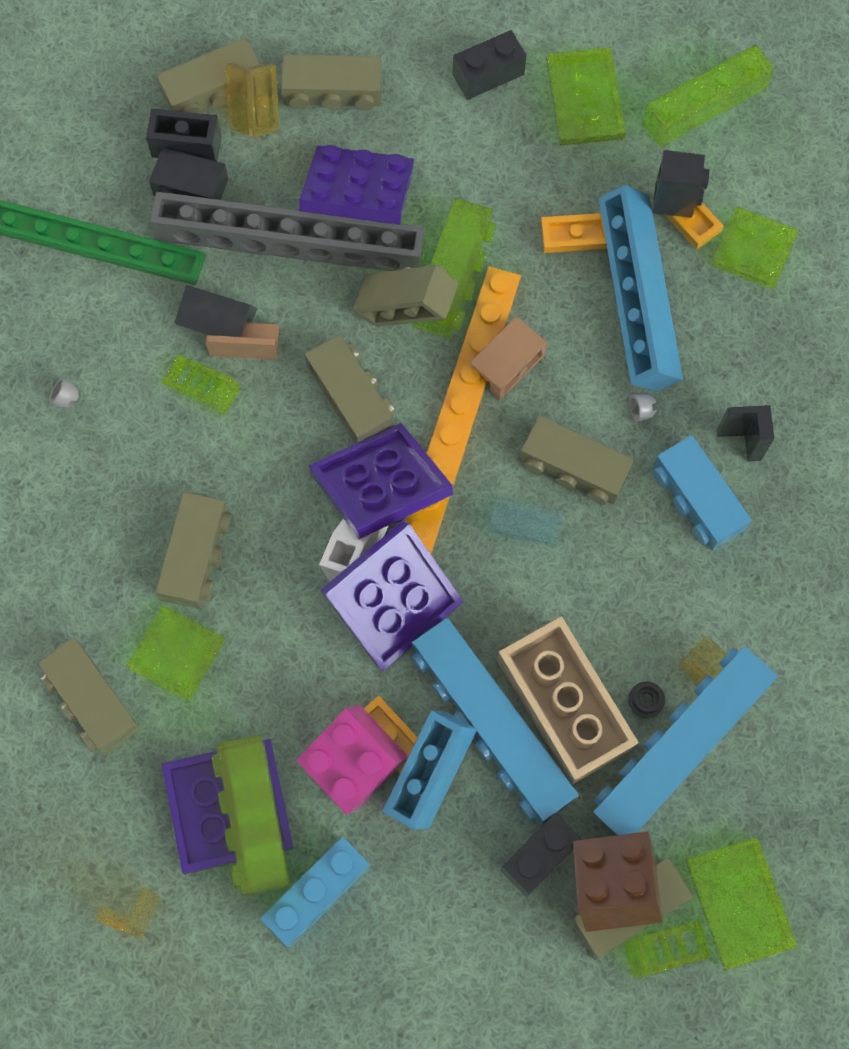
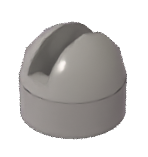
[49,378,79,409]
[629,393,657,422]

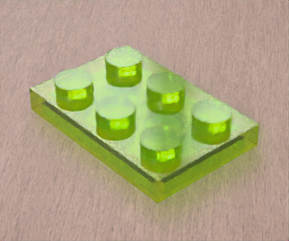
[546,47,626,146]
[685,837,798,971]

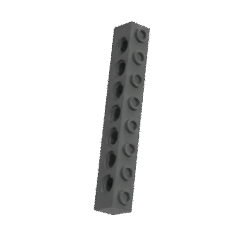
[150,192,424,271]

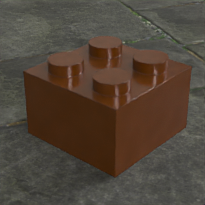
[573,831,663,932]

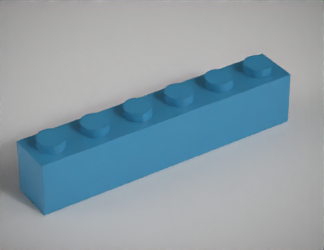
[599,185,683,391]
[410,617,579,825]
[593,646,779,835]

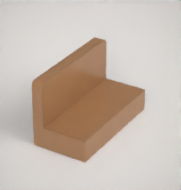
[471,317,547,401]
[206,323,280,360]

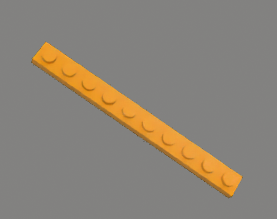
[404,266,521,554]

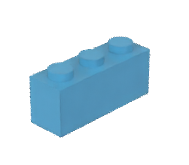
[653,435,753,551]
[382,710,478,830]
[260,837,370,949]

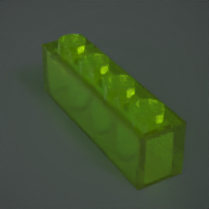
[642,44,775,148]
[412,198,497,339]
[212,734,291,897]

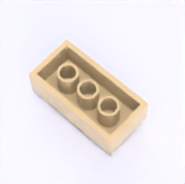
[496,616,639,785]

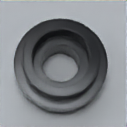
[628,681,665,718]

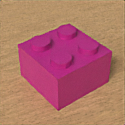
[296,705,408,815]

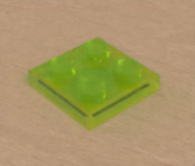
[711,206,799,290]
[126,605,226,702]

